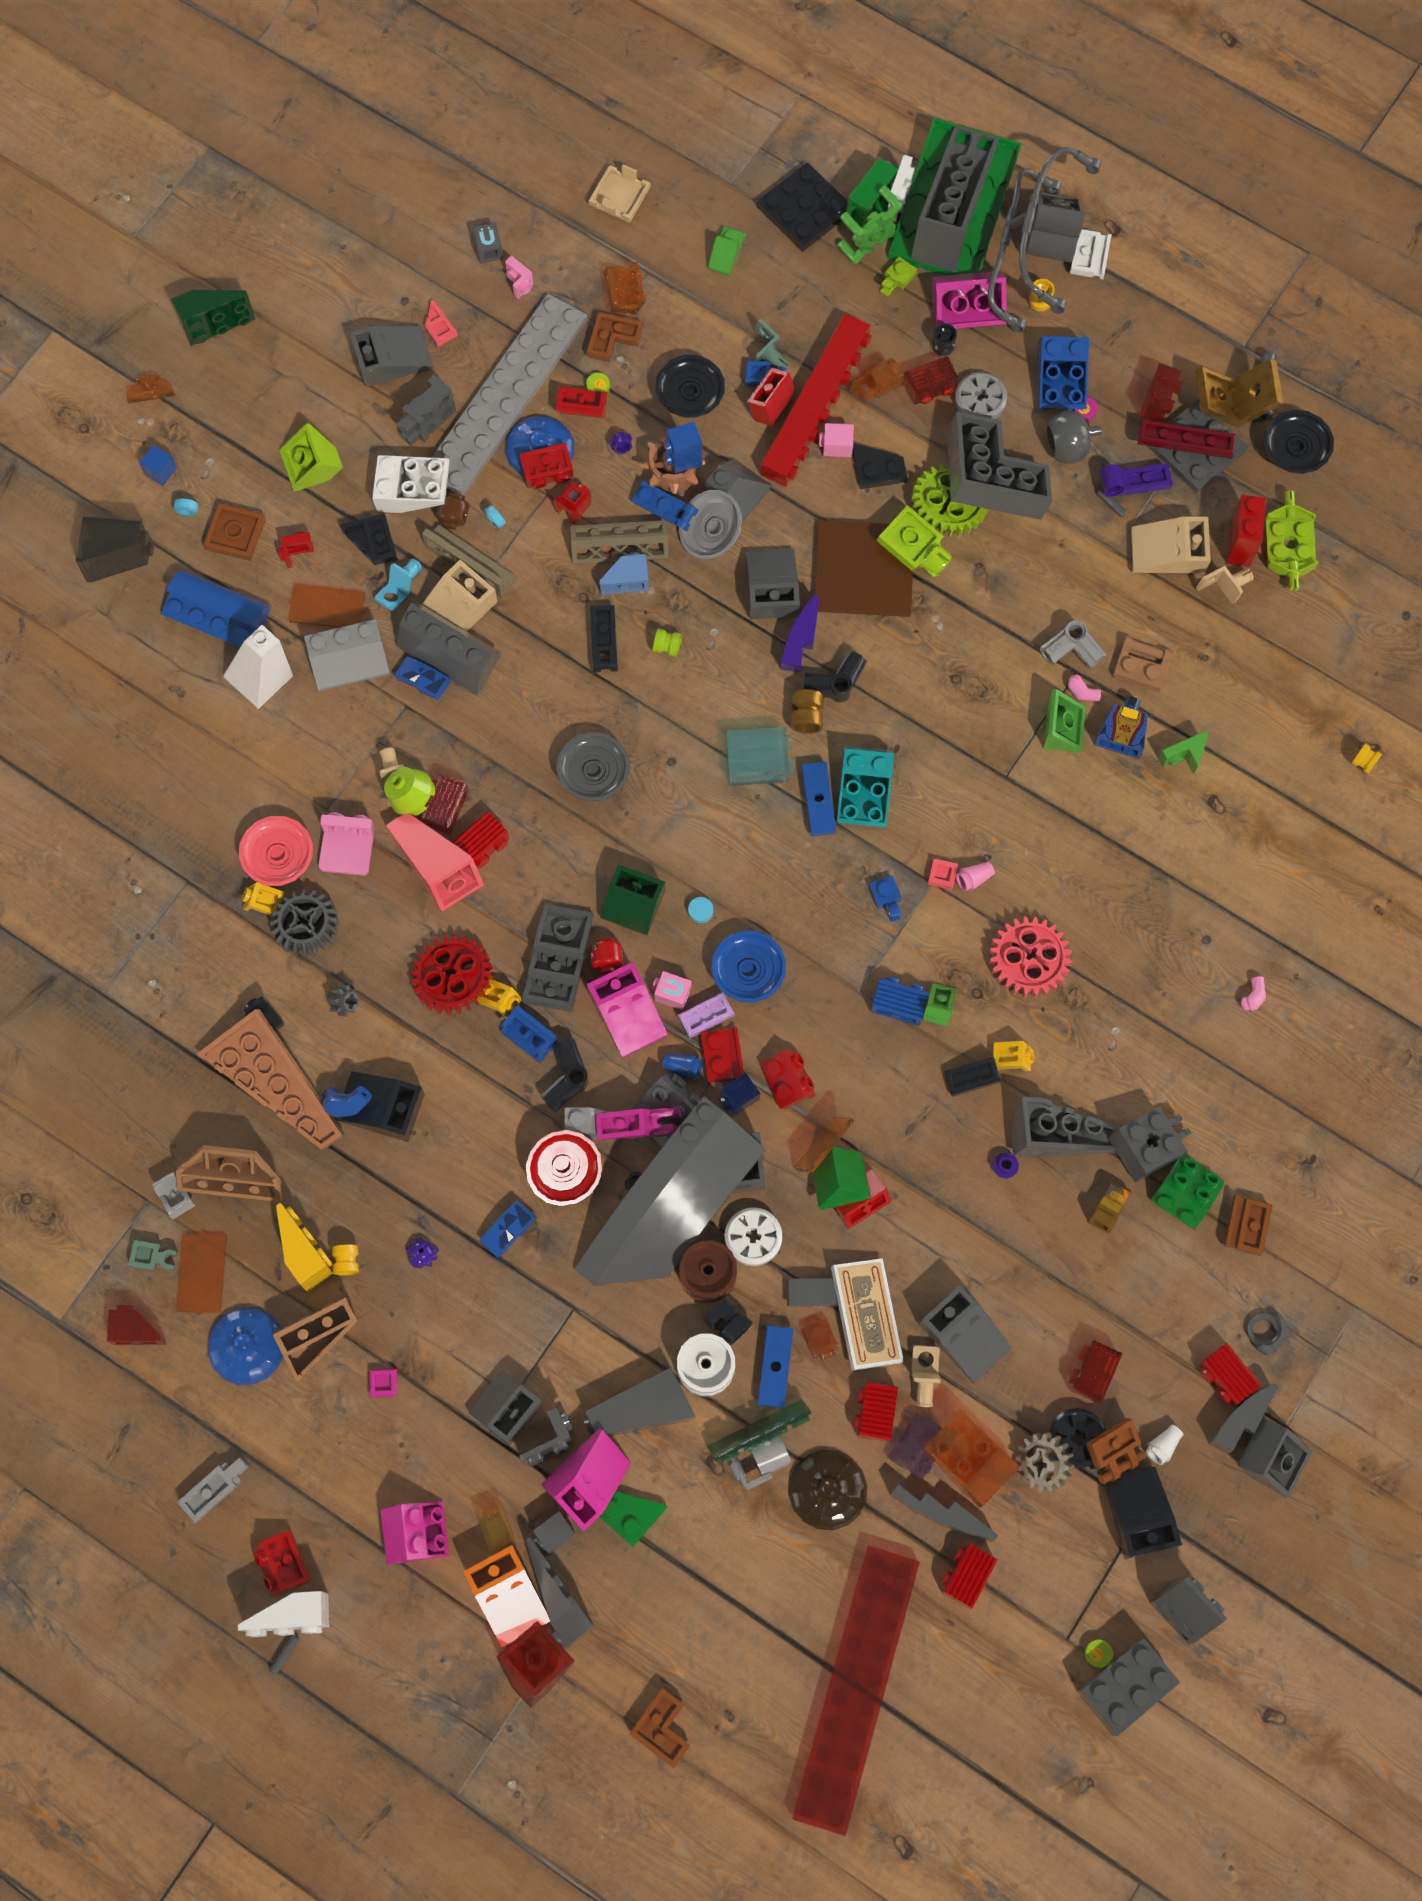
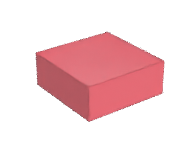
[928,859,958,890]

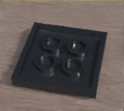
[756,162,848,252]

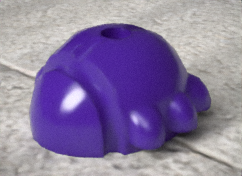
[406,1237,439,1268]

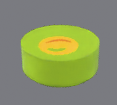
[586,373,610,392]
[1085,1640,1113,1668]

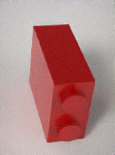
[1226,494,1266,567]

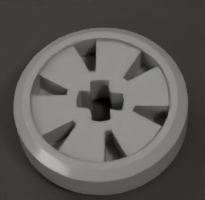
[955,372,1007,419]

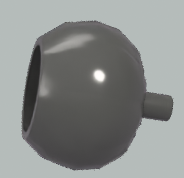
[1047,410,1102,464]

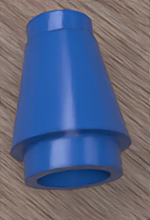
[663,1053,702,1080]

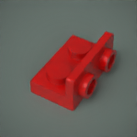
[520,443,573,489]
[253,1530,310,1598]

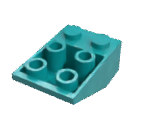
[837,746,894,828]

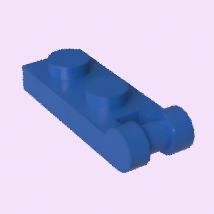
[631,481,699,532]

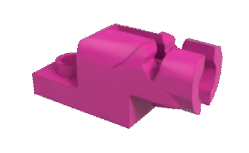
[596,1108,682,1140]

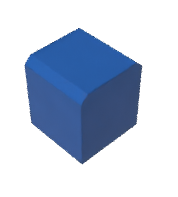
[139,445,177,486]

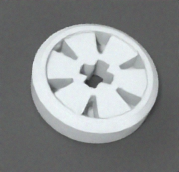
[725,1208,782,1266]

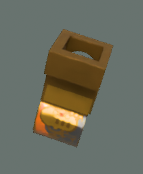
[1088,1180,1131,1234]

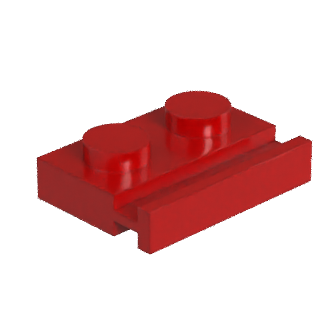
[701,1027,745,1084]

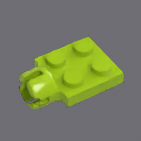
[876,505,952,577]

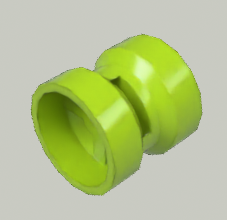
[653,628,682,657]

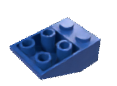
[1038,336,1089,410]

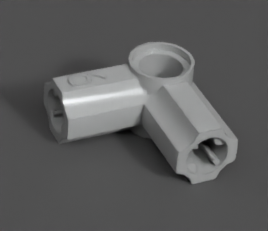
[1039,620,1107,669]

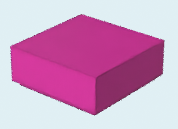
[370,1369,398,1398]

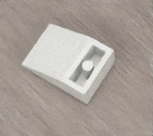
[372,455,450,513]
[238,1591,329,1637]

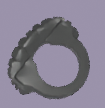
[1247,1313,1288,1355]

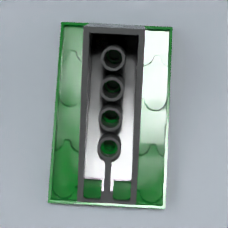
[888,118,1022,276]

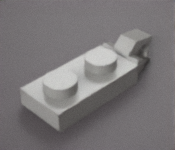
[177,1458,249,1523]

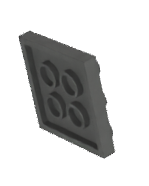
[1147,399,1249,494]

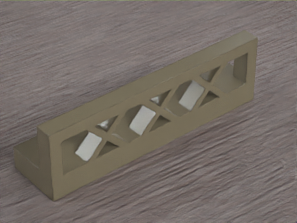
[570,520,669,564]
[422,525,516,598]

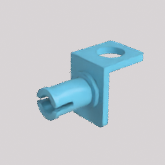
[375,559,422,611]

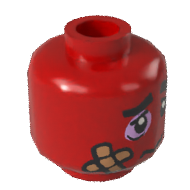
[590,937,624,976]

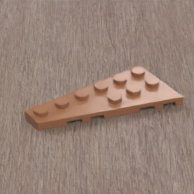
[197,1009,345,1150]

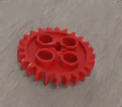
[411,935,494,1016]

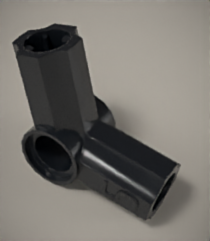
[803,651,867,702]
[540,1039,589,1113]

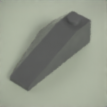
[1011,1097,1117,1157]
[525,1537,595,1648]

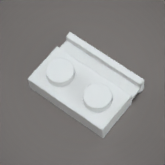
[1070,229,1111,279]

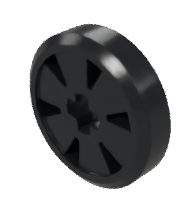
[1048,1408,1106,1469]

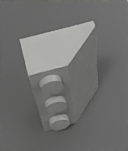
[304,619,390,691]

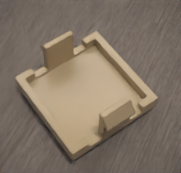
[589,164,651,223]

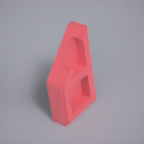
[425,300,457,347]

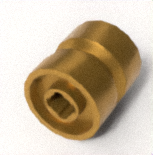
[791,690,824,734]

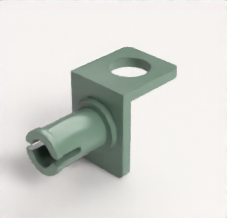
[754,319,790,368]

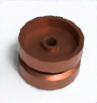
[679,1240,737,1304]

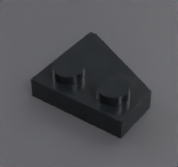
[852,444,908,489]
[340,513,398,565]

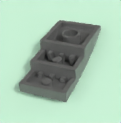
[522,904,594,1012]

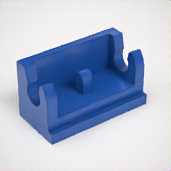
[500,1005,558,1063]

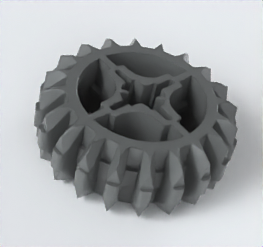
[270,889,339,957]

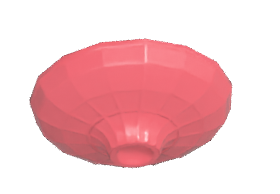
[239,816,313,886]

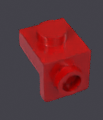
[278,532,314,568]

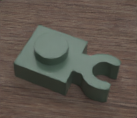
[128,1240,178,1272]

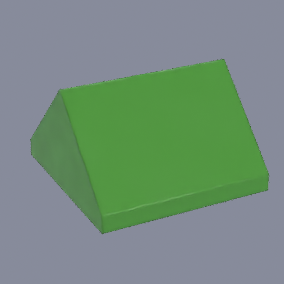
[1043,689,1086,753]

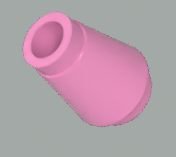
[956,862,995,891]

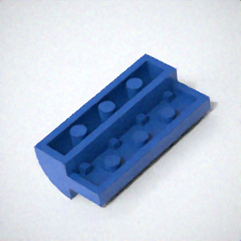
[161,570,272,647]

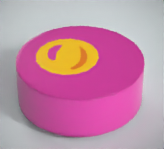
[1074,397,1098,422]

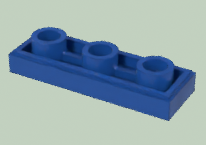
[802,761,836,837]
[757,1325,794,1409]

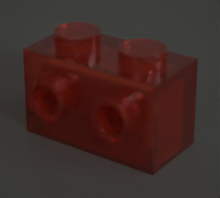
[1139,363,1183,422]

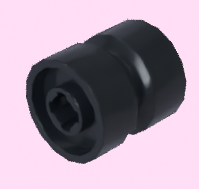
[703,1296,753,1346]

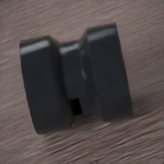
[932,323,957,356]

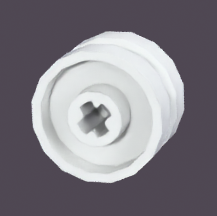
[677,1334,735,1396]

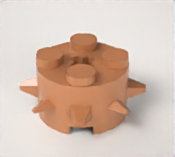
[640,437,705,494]

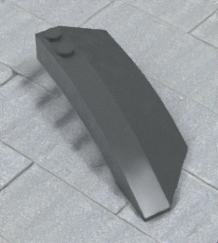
[574,1097,766,1286]

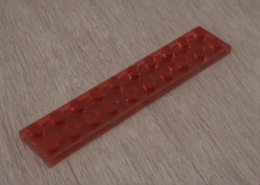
[792,1545,920,1836]

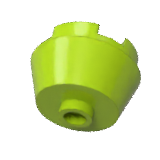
[384,767,435,816]

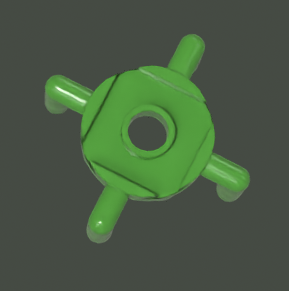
[837,185,902,264]

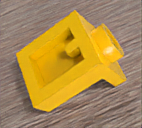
[241,882,284,916]
[477,979,522,1018]
[993,1041,1034,1071]

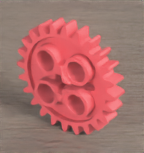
[989,916,1072,998]

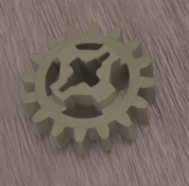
[1016,1432,1075,1492]

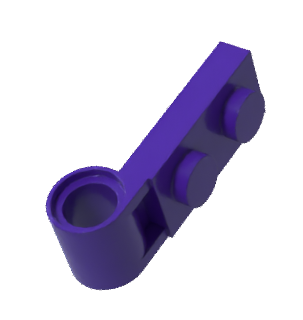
[1099,463,1173,497]

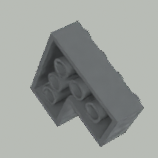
[946,411,1052,520]

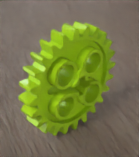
[911,464,988,537]

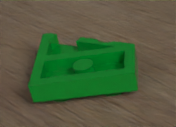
[599,1491,667,1548]

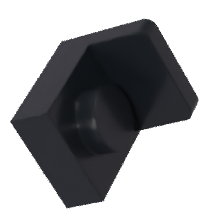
[242,996,284,1032]

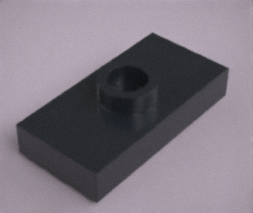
[945,1056,1001,1097]

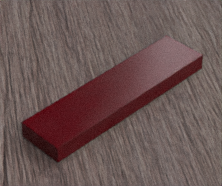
[1137,419,1236,459]

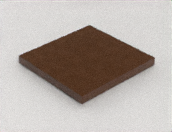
[815,520,913,617]

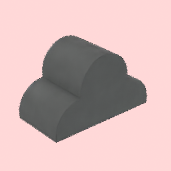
[1026,192,1085,263]

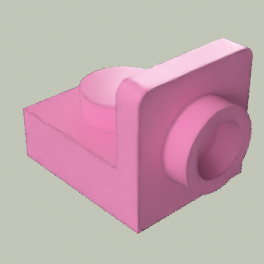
[505,256,534,299]

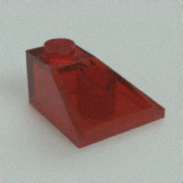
[496,1621,575,1708]

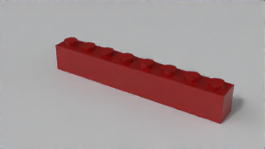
[761,313,872,487]

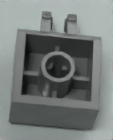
[1108,1107,1191,1183]

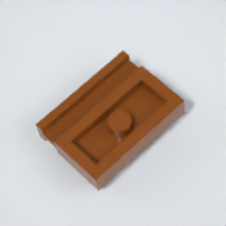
[1224,1195,1273,1256]

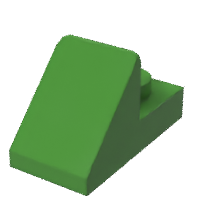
[708,226,746,276]
[1158,731,1208,774]
[923,983,957,1026]

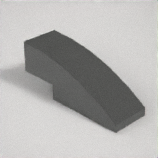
[1209,1384,1278,1454]

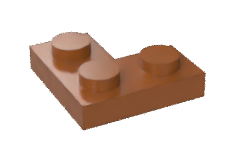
[586,312,644,362]
[629,1688,690,1768]

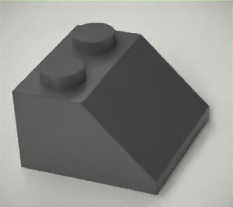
[1237,1419,1312,1498]

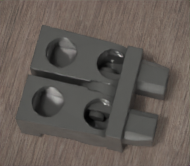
[397,375,456,446]

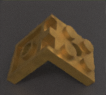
[1195,359,1283,428]

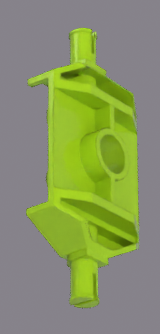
[1265,491,1319,591]

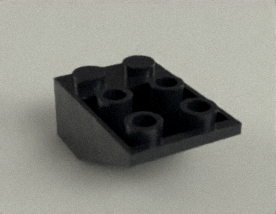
[334,1071,425,1142]
[1104,1467,1182,1559]

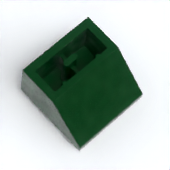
[600,864,666,935]

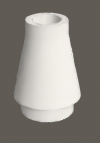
[1146,1425,1183,1465]

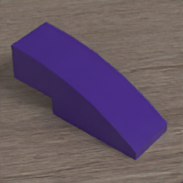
[781,596,819,672]

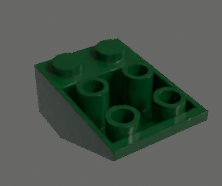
[171,290,255,346]

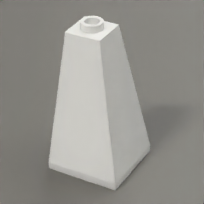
[223,625,293,709]

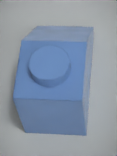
[600,553,649,595]

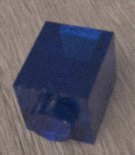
[719,1073,761,1116]

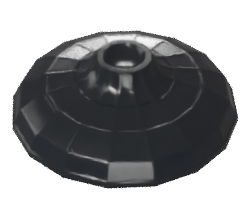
[655,355,725,418]
[1264,410,1334,474]

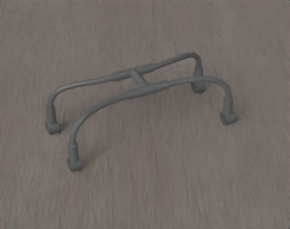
[988,147,1101,333]

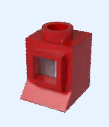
[554,481,591,524]

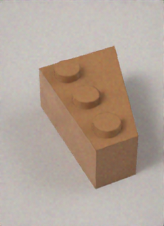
[273,1296,357,1383]

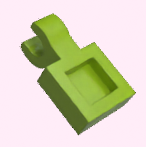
[880,257,918,297]

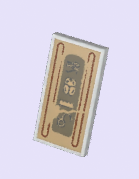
[831,1258,904,1371]

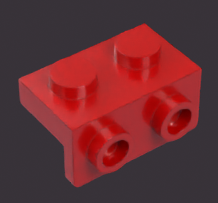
[761,1049,816,1109]

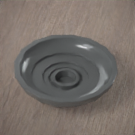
[556,732,630,802]

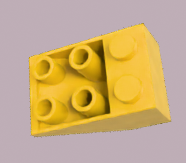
[276,1203,333,1293]

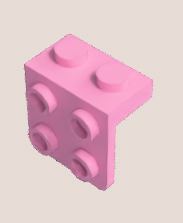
[319,812,375,876]

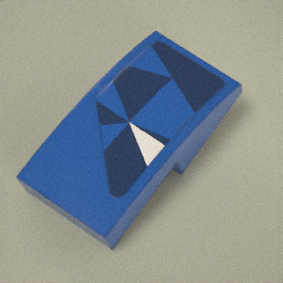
[394,656,451,700]
[479,1200,537,1258]

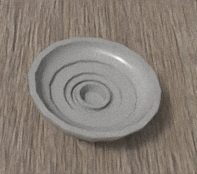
[678,490,742,559]

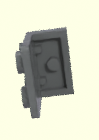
[631,1073,702,1147]
[519,1407,573,1467]

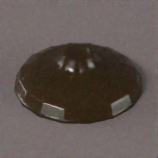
[788,1450,867,1530]

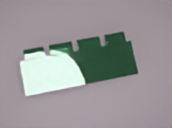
[707,1399,812,1463]

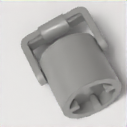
[728,1432,792,1489]

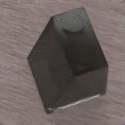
[76,517,154,582]

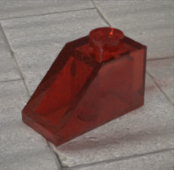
[107,1305,166,1345]

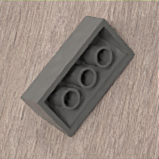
[397,603,501,696]

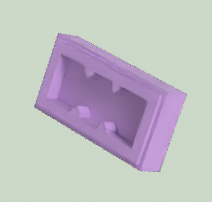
[678,992,735,1039]

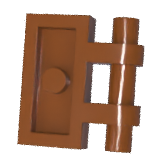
[1086,1418,1145,1484]

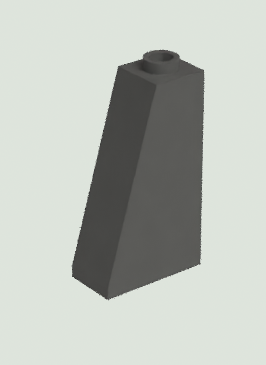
[583,1367,695,1436]

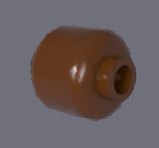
[436,492,469,530]

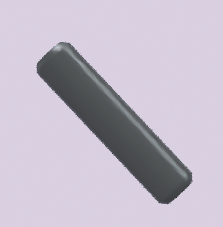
[1097,488,1127,517]
[269,1635,299,1675]

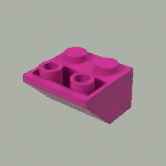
[381,1502,449,1565]

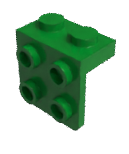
[1150,1155,1225,1230]

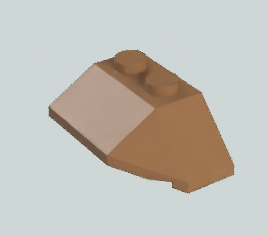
[176,1145,282,1202]

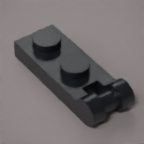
[590,605,618,673]

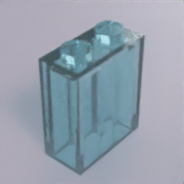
[726,727,794,786]

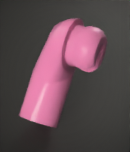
[1068,675,1101,701]
[1241,976,1266,1011]

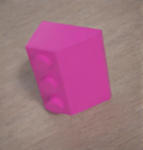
[932,271,1007,328]

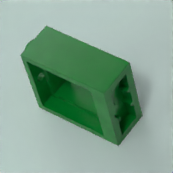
[847,158,899,227]

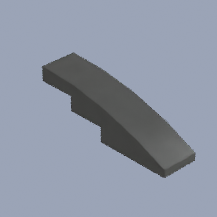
[891,1484,998,1542]

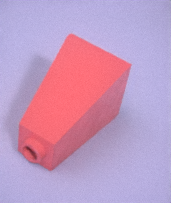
[386,814,484,911]

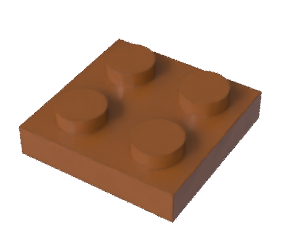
[203,503,266,561]

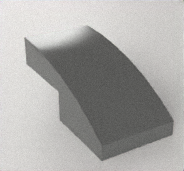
[786,1278,839,1307]

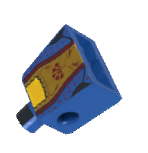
[1095,697,1148,759]

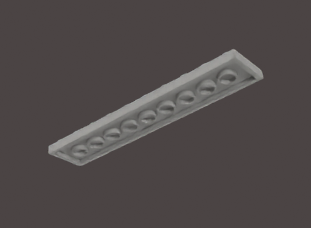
[432,294,588,496]

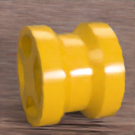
[1351,743,1382,774]

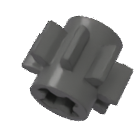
[327,984,360,1017]

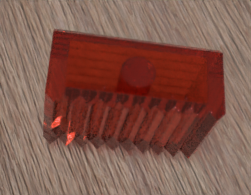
[903,356,959,405]
[419,774,469,834]
[1068,1340,1123,1404]

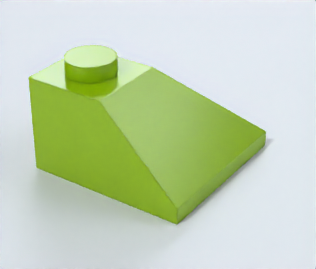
[279,424,343,491]

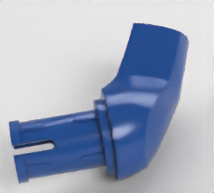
[322,1086,372,1117]

